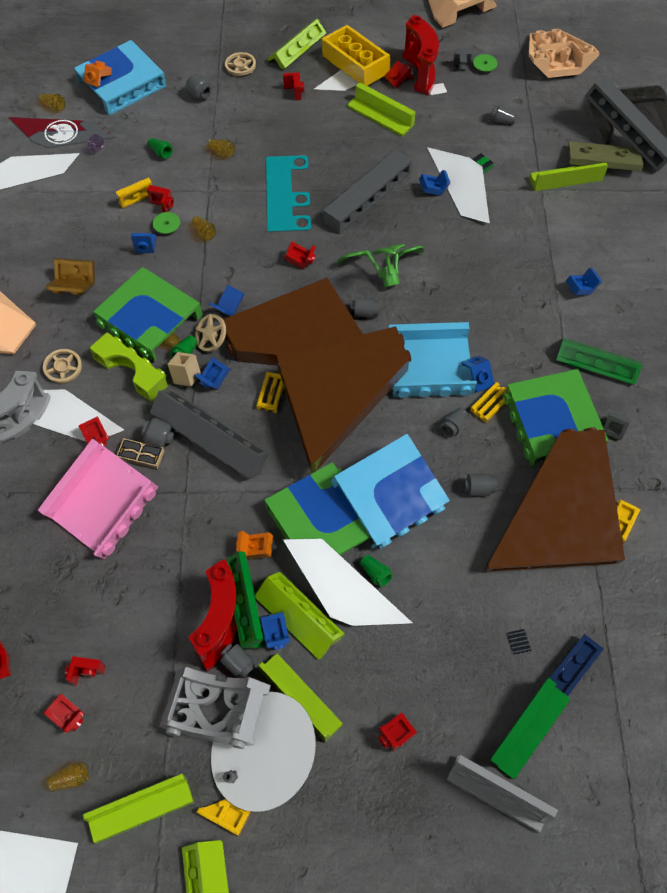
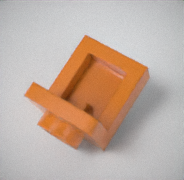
[84,61,112,87]
[236,531,273,559]

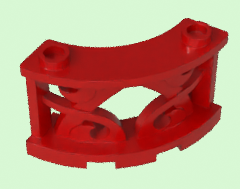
[402,15,439,96]
[189,559,238,672]

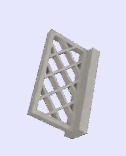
[446,755,558,833]

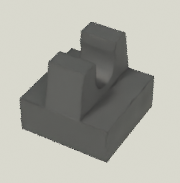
[453,48,472,71]
[603,412,630,440]

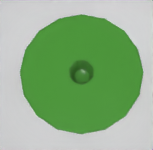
[473,54,498,72]
[153,212,180,234]

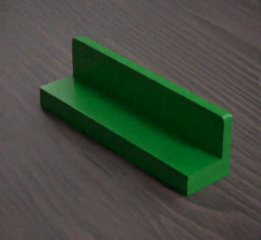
[556,338,643,385]
[225,551,265,649]
[489,678,570,779]

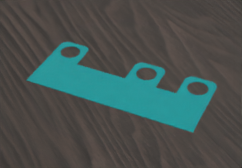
[266,155,311,232]

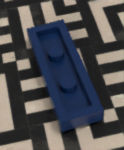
[550,634,604,696]

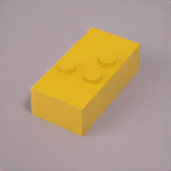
[321,25,390,86]

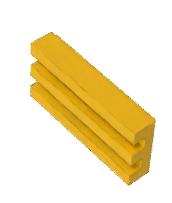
[116,177,152,208]
[256,372,284,413]
[470,382,506,423]

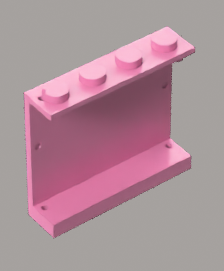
[38,439,158,559]

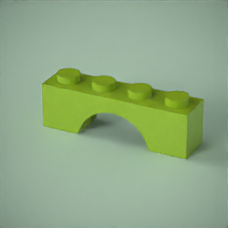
[90,333,168,402]

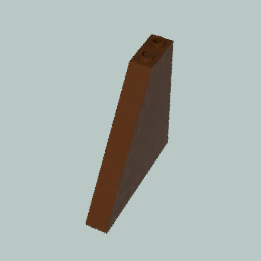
[219,277,363,366]
[277,326,411,473]
[484,427,625,572]

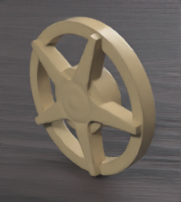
[225,52,256,76]
[195,314,226,352]
[43,349,82,384]

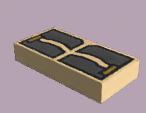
[117,438,165,469]

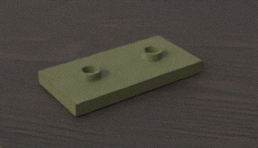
[568,141,643,171]

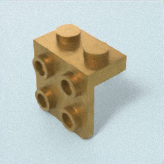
[46,258,95,295]

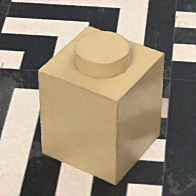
[168,352,201,387]

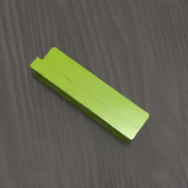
[267,18,326,70]
[348,82,416,136]
[529,163,608,191]
[255,572,345,659]
[258,654,343,742]
[83,774,194,844]
[182,840,229,893]

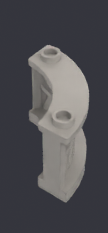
[0,371,51,445]
[159,667,271,749]

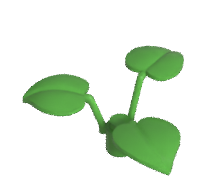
[337,244,424,287]

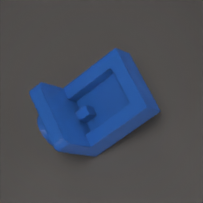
[419,170,450,196]
[566,268,602,295]
[195,357,231,389]
[260,611,290,650]

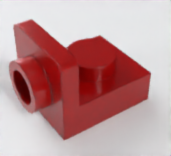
[65,656,106,686]

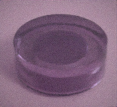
[87,134,104,153]

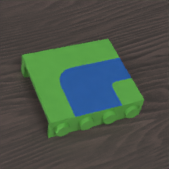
[93,267,203,361]
[503,369,609,467]
[265,462,371,555]

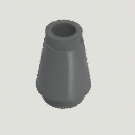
[490,105,517,125]
[440,408,467,437]

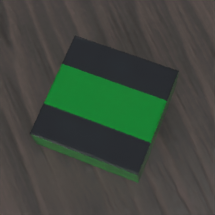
[472,153,494,174]

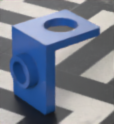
[131,233,156,253]
[208,285,245,316]
[461,356,494,392]

